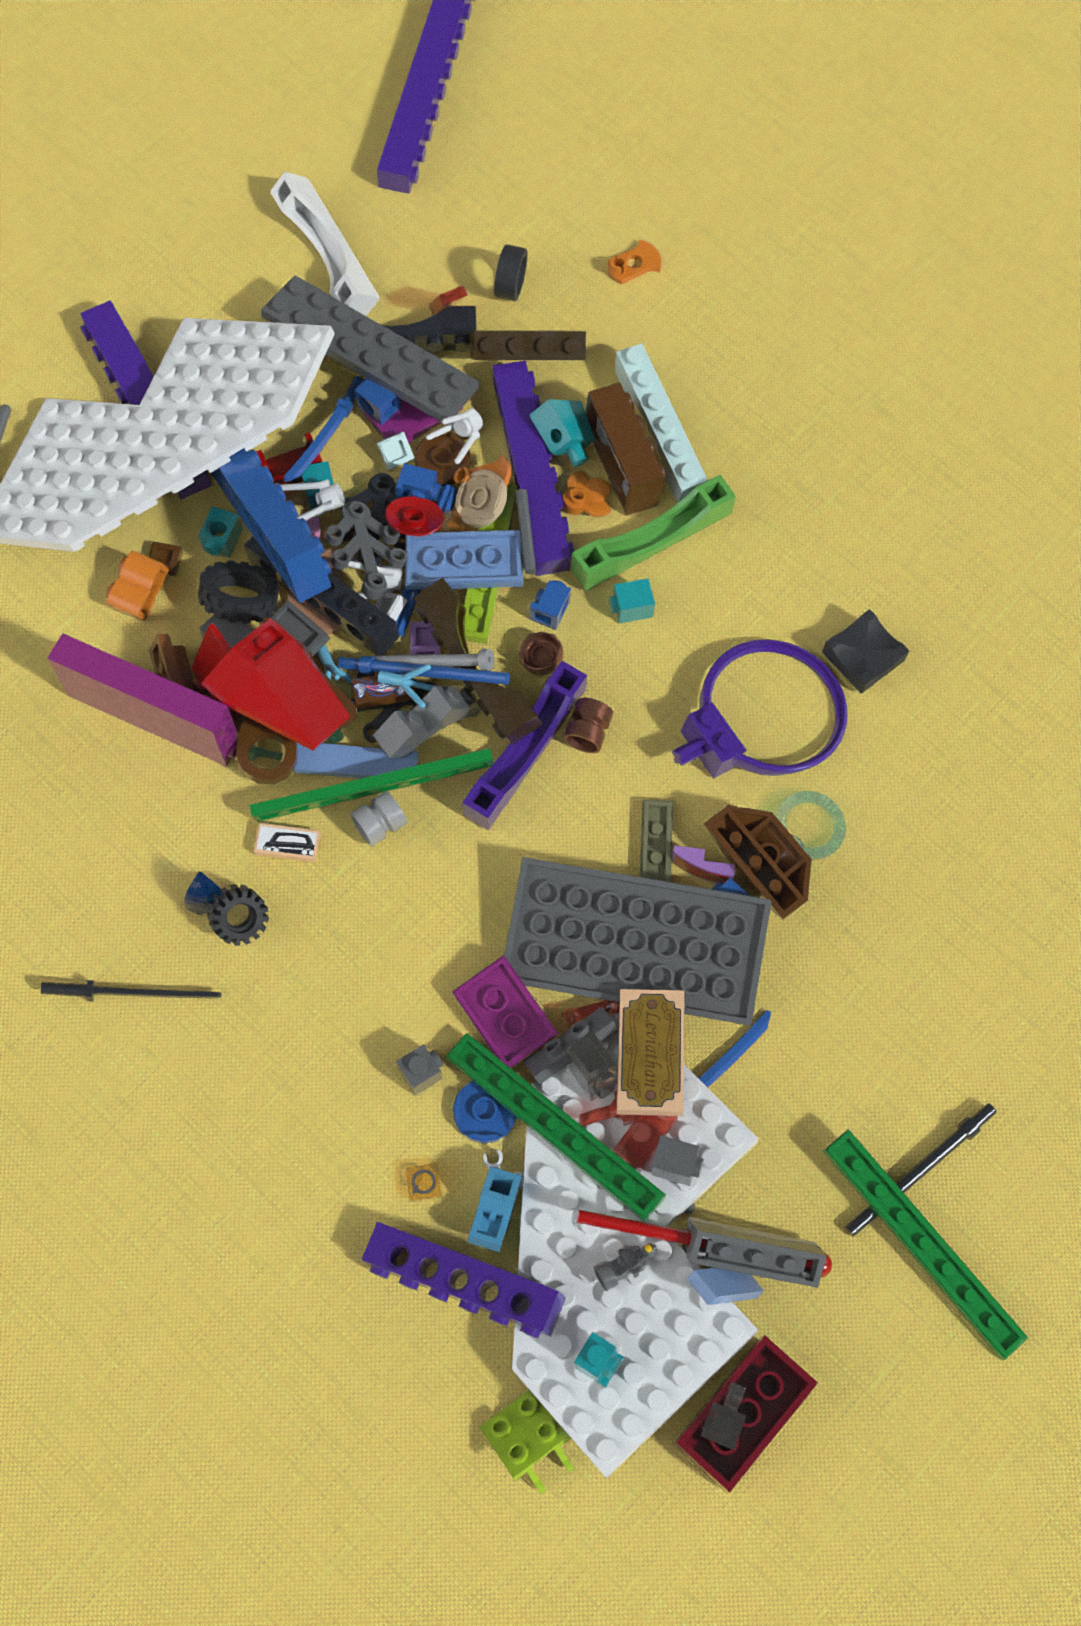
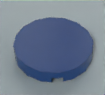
[453,1081,516,1144]

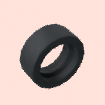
[494,244,528,302]

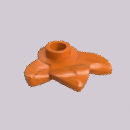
[562,471,612,517]

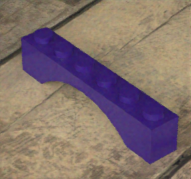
[462,661,587,831]

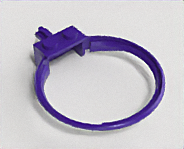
[672,639,848,779]

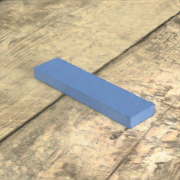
[294,743,418,779]

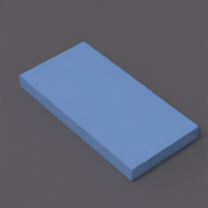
[405,530,523,590]

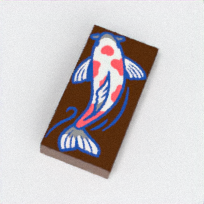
[352,674,415,710]

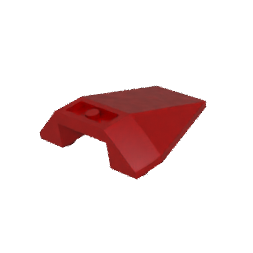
[201,618,351,751]

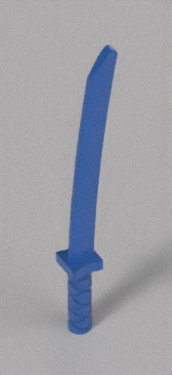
[283,376,363,482]
[698,1010,771,1088]

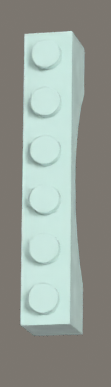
[614,343,708,503]

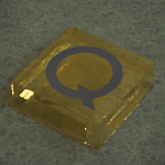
[406,1163,442,1202]

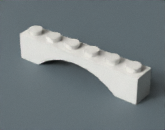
[270,172,380,316]

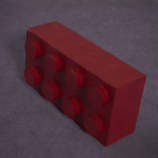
[673,1335,818,1493]

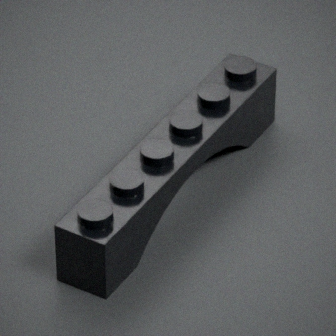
[382,306,476,352]

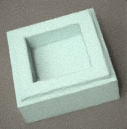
[376,431,415,470]

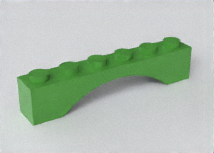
[571,475,736,591]

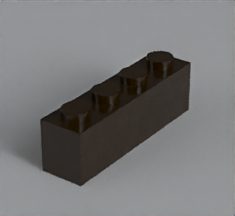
[470,330,586,360]

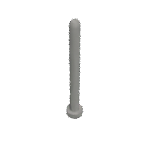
[371,649,494,670]

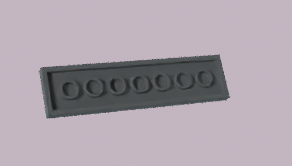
[261,275,479,425]

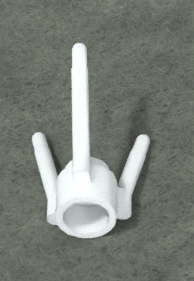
[426,408,483,464]
[280,479,345,520]
[338,558,402,599]

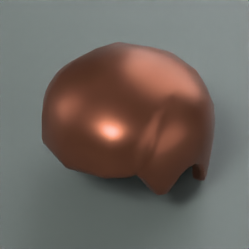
[518,631,564,676]

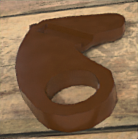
[236,651,357,784]

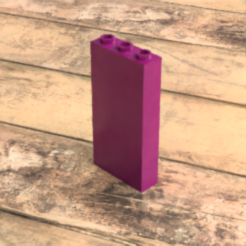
[47,633,239,767]

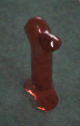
[561,1000,620,1026]

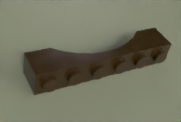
[414,577,543,744]

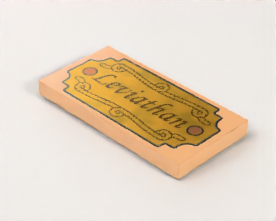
[617,989,684,1116]

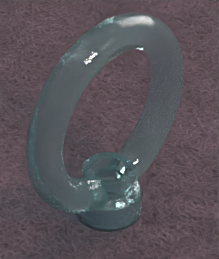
[775,791,846,860]

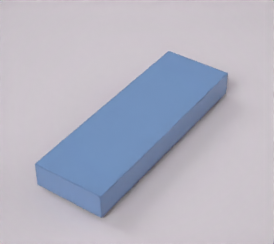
[688,1268,764,1305]

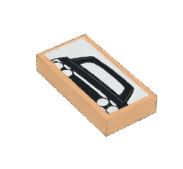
[254,823,321,863]

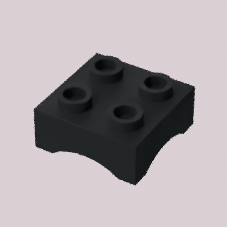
[822,609,909,694]

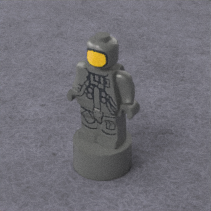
[593,1243,657,1291]

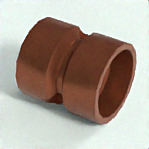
[564,697,614,753]

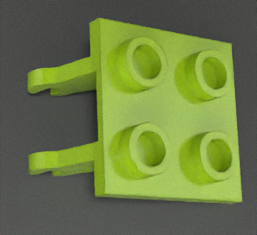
[479,1390,575,1494]

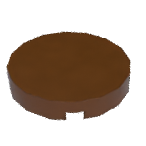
[415,433,471,486]

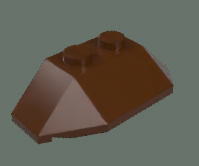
[704,805,812,920]

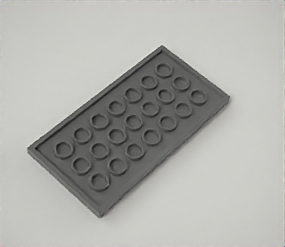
[505,857,772,1026]

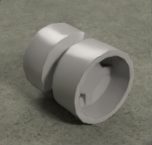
[350,790,408,847]

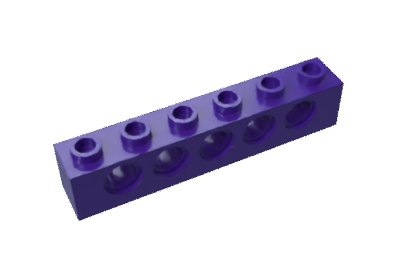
[361,1222,566,1339]

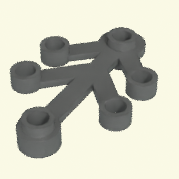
[325,501,407,600]

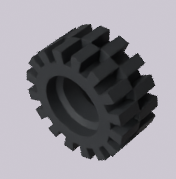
[207,884,269,946]

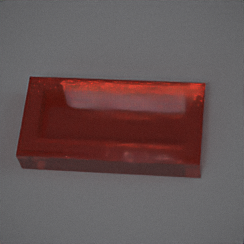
[429,286,468,315]
[613,1115,678,1172]

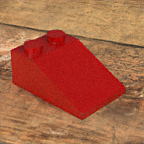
[192,623,244,722]

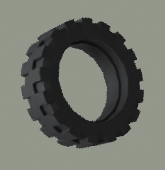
[198,560,280,624]

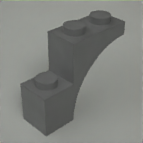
[373,686,481,758]

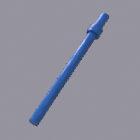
[338,656,510,685]

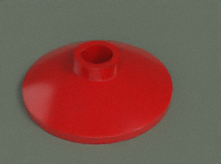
[385,496,444,536]

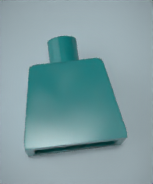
[530,399,595,467]

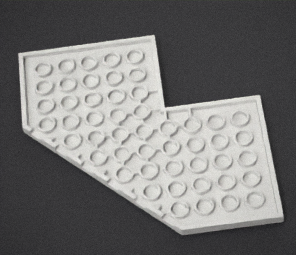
[0,318,335,552]
[512,1007,758,1479]

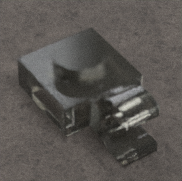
[700,1382,746,1450]

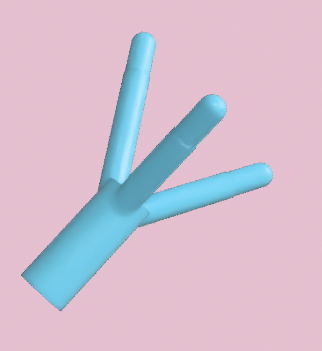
[317,645,353,686]
[378,664,434,708]

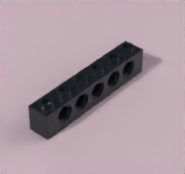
[244,536,399,656]

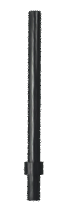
[845,1103,997,1237]

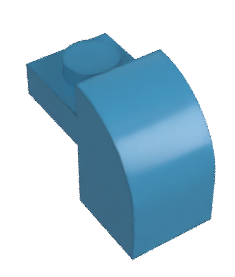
[467,1166,522,1252]

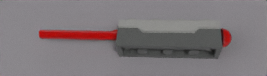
[576,1209,833,1288]

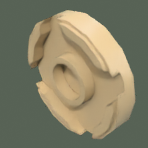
[455,470,507,528]

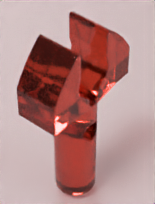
[579,1091,639,1126]

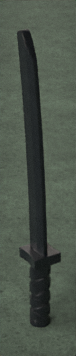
[41,980,221,1002]

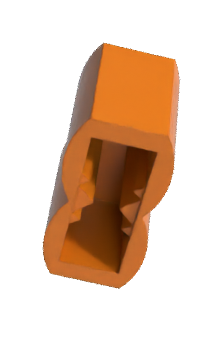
[106,550,169,621]

